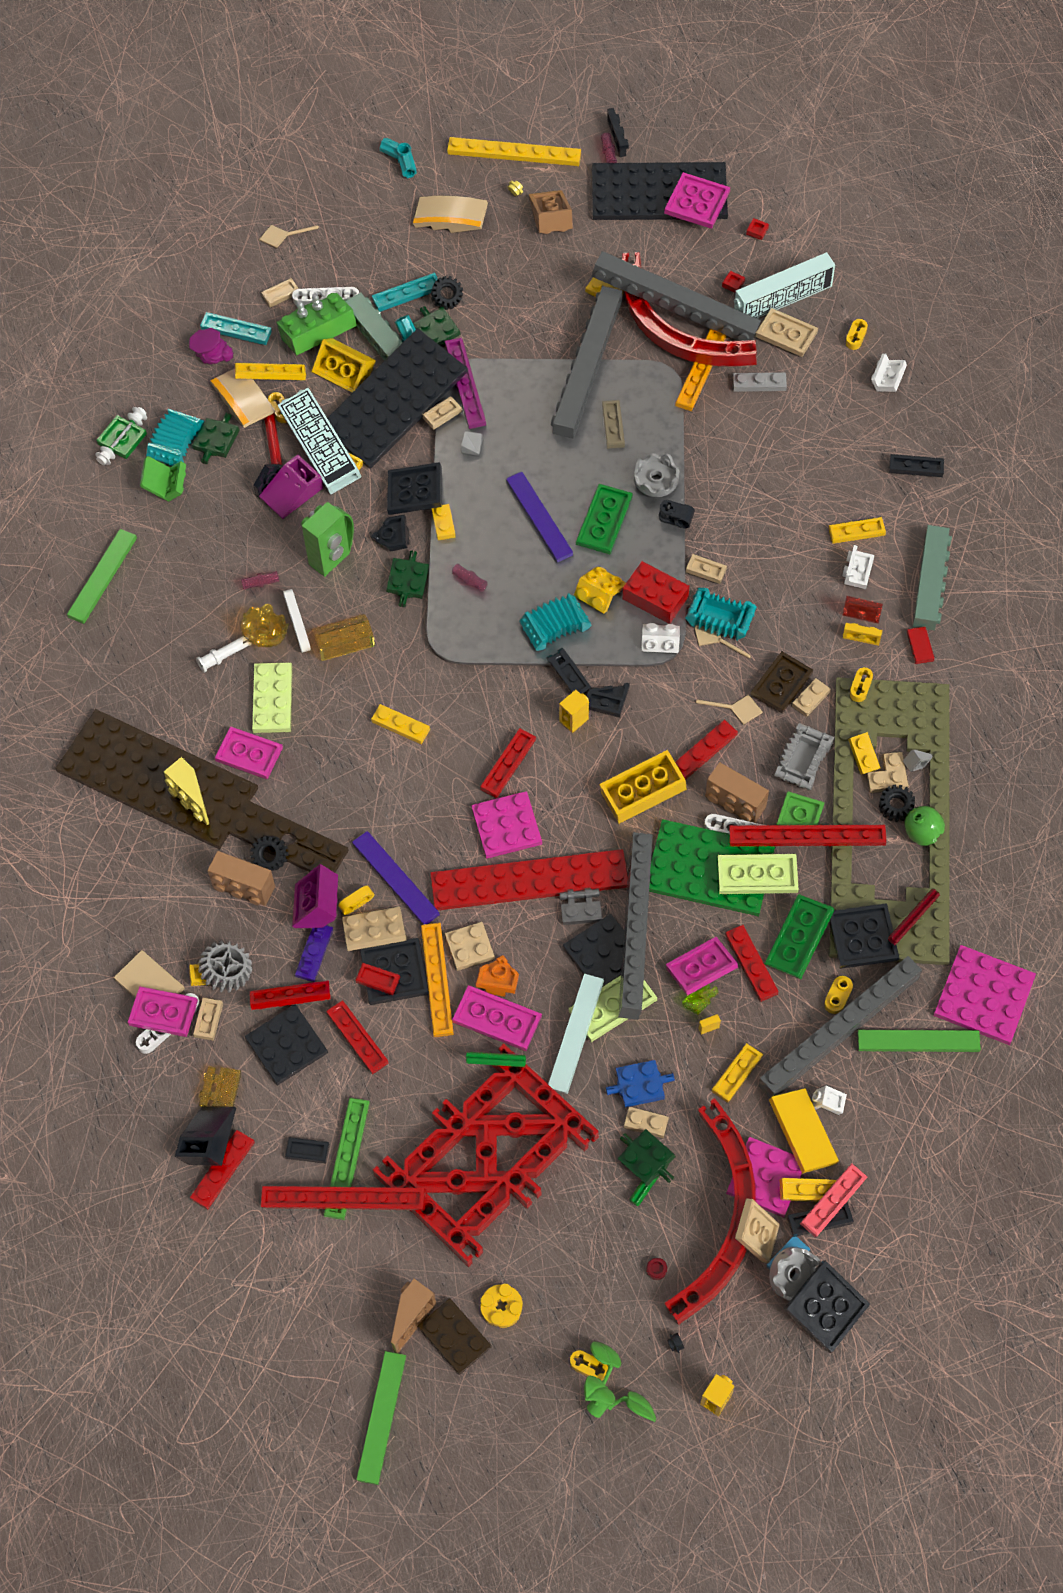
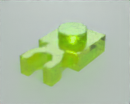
[682,984,718,1015]

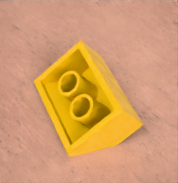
[311,338,376,393]

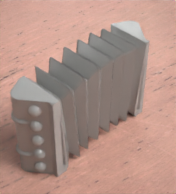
[774,723,834,790]

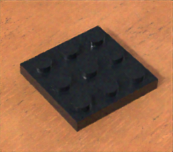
[387,462,442,515]
[829,903,899,969]
[563,914,624,987]
[360,938,429,1005]
[245,1004,328,1086]
[784,1260,870,1353]

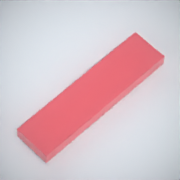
[800,1163,867,1238]

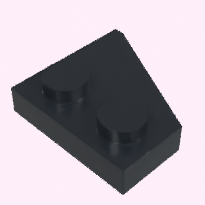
[587,683,630,717]

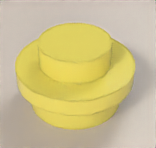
[508,180,523,196]

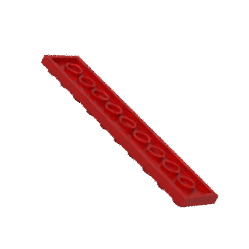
[431,849,628,910]

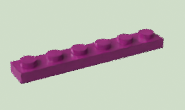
[445,338,486,429]

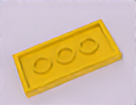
[769,1088,839,1174]

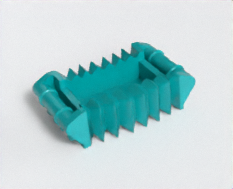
[146,409,204,466]
[685,588,757,641]
[519,593,592,651]

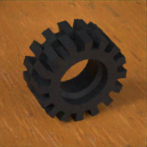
[431,276,463,310]
[879,784,915,822]
[250,836,289,871]

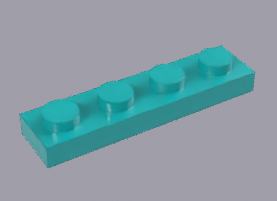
[372,273,438,312]
[200,312,272,345]

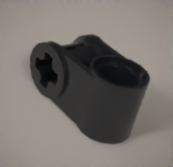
[658,500,695,529]

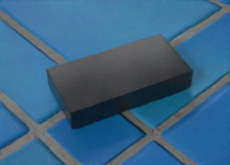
[285,1137,330,1164]

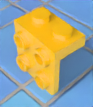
[573,567,626,614]

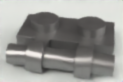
[560,888,602,925]

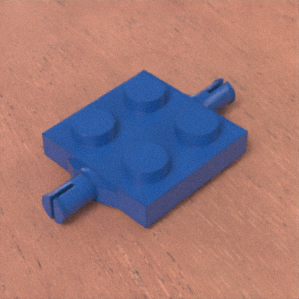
[606,1060,675,1108]

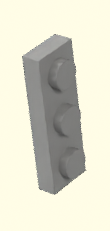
[733,372,787,392]

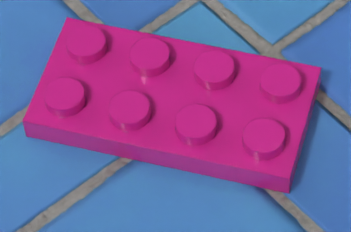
[452,985,542,1051]

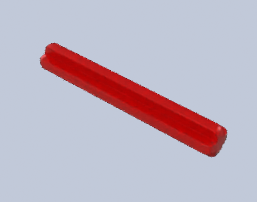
[264,413,282,465]

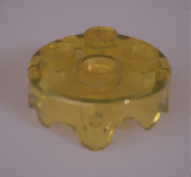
[240,603,289,647]

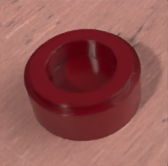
[646,1258,667,1280]

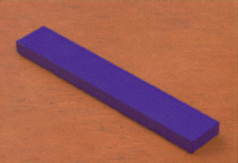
[506,472,573,563]
[352,831,440,925]

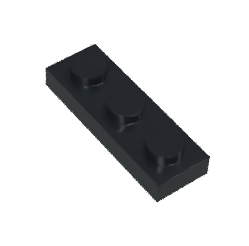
[607,108,629,157]
[889,454,944,478]
[787,1202,854,1237]

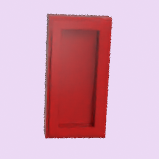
[907,626,935,664]
[355,963,400,995]

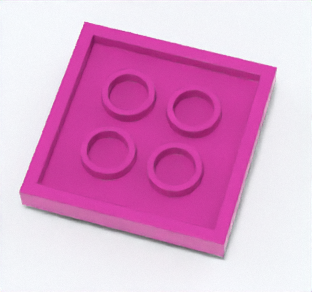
[664,172,730,229]
[471,791,542,859]
[726,1137,802,1218]

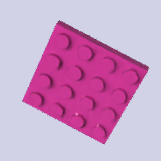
[933,945,1036,1045]

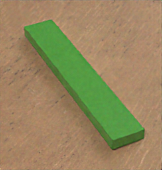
[67,529,137,624]
[857,1030,981,1052]
[324,1098,370,1220]
[357,1351,406,1485]

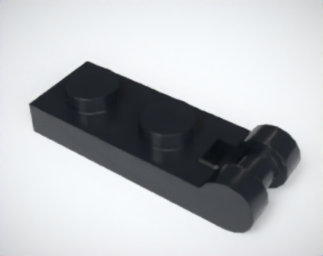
[547,648,592,694]

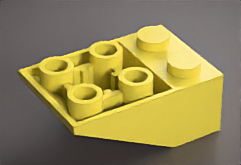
[164,757,209,825]

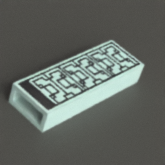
[734,252,835,318]
[278,388,361,495]

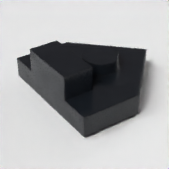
[253,464,283,499]
[371,514,410,552]

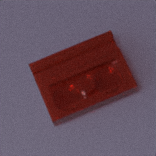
[842,596,883,624]

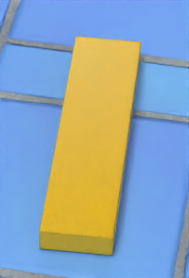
[235,363,306,380]

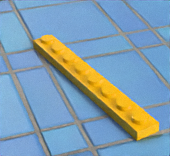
[447,137,581,166]

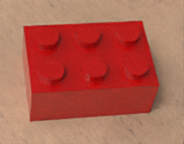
[622,561,690,624]

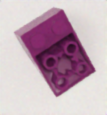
[259,455,323,519]

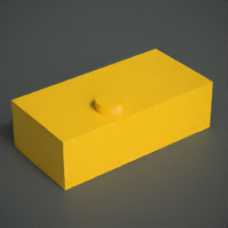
[600,750,687,824]

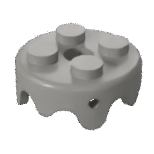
[634,453,679,497]
[769,1247,821,1301]

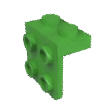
[140,456,186,502]

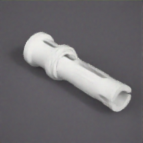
[196,634,252,673]

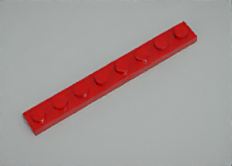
[729,825,887,846]
[261,1186,426,1210]

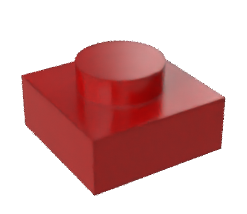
[746,218,769,240]
[722,271,745,293]

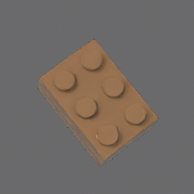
[705,762,769,823]
[208,851,275,906]

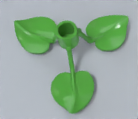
[584,1341,656,1423]

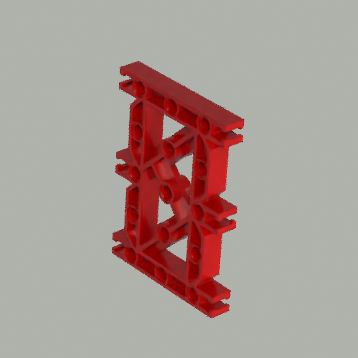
[373,1043,599,1267]

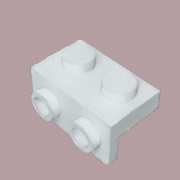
[871,354,907,392]
[843,545,874,589]
[642,623,680,653]

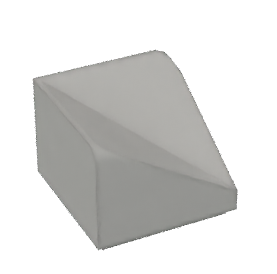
[461,431,483,456]
[903,750,933,772]

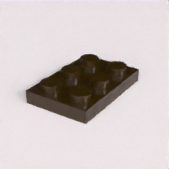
[751,651,813,713]
[418,1298,492,1375]

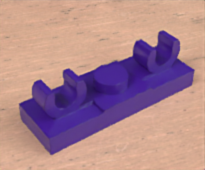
[295,925,333,982]

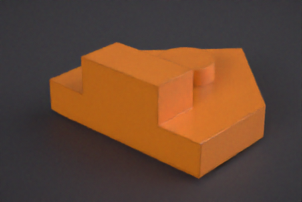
[476,955,519,997]

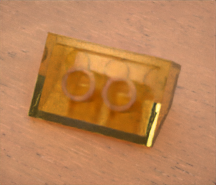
[311,614,375,661]

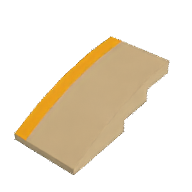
[413,196,488,233]
[210,368,275,428]

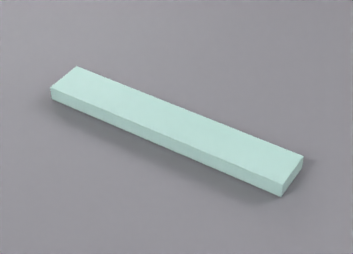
[548,974,604,1094]

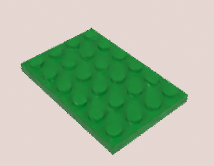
[649,819,775,917]

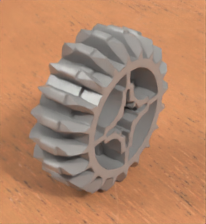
[198,940,252,993]

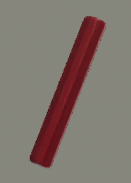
[888,889,940,945]

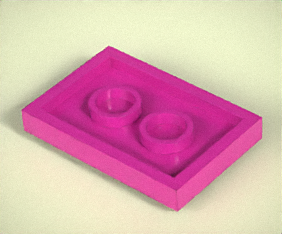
[215,726,283,779]
[666,937,738,996]
[128,986,198,1037]

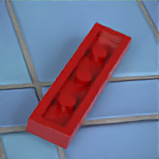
[675,719,738,780]
[480,728,536,798]
[725,925,779,1002]
[250,980,331,1010]
[326,1000,389,1075]
[190,1130,255,1210]

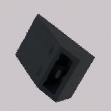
[175,1106,236,1166]

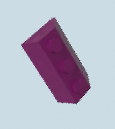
[292,864,338,928]

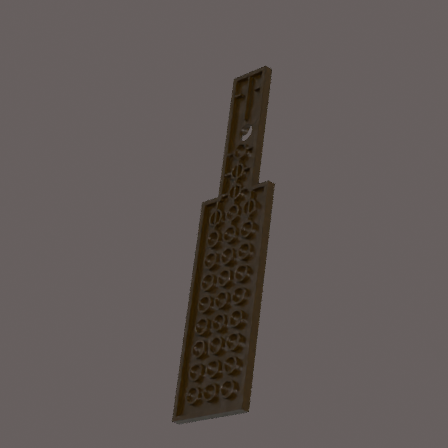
[55,709,349,873]

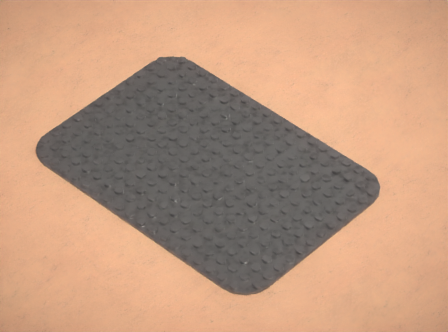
[427,358,686,667]

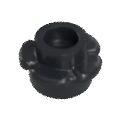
[667,1333,685,1353]

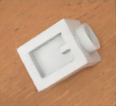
[812,1086,847,1115]

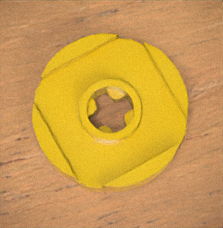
[481,1284,523,1328]

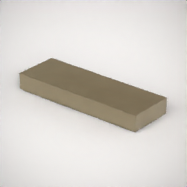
[602,400,625,449]

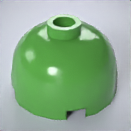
[904,806,945,846]

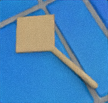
[259,225,319,248]
[694,624,751,658]
[696,695,763,725]

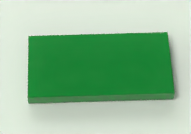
[576,484,633,555]
[764,894,835,980]

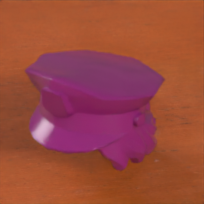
[189,328,234,365]

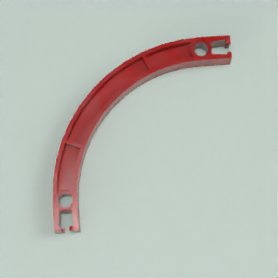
[622,252,757,366]
[665,1098,757,1325]

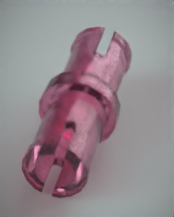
[600,133,617,163]
[452,564,488,592]
[241,571,280,590]

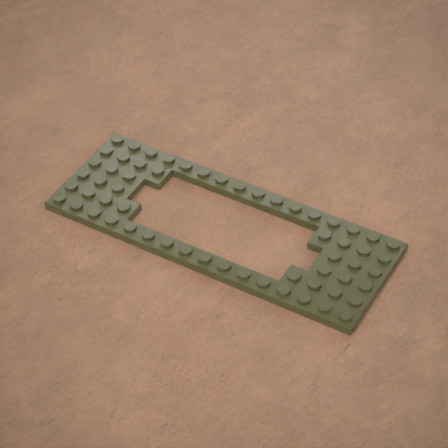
[829,677,950,965]

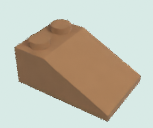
[529,190,573,234]
[391,1279,436,1354]

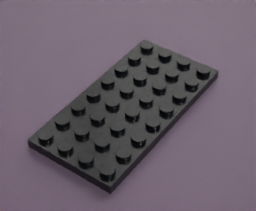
[592,162,728,220]
[327,328,468,469]

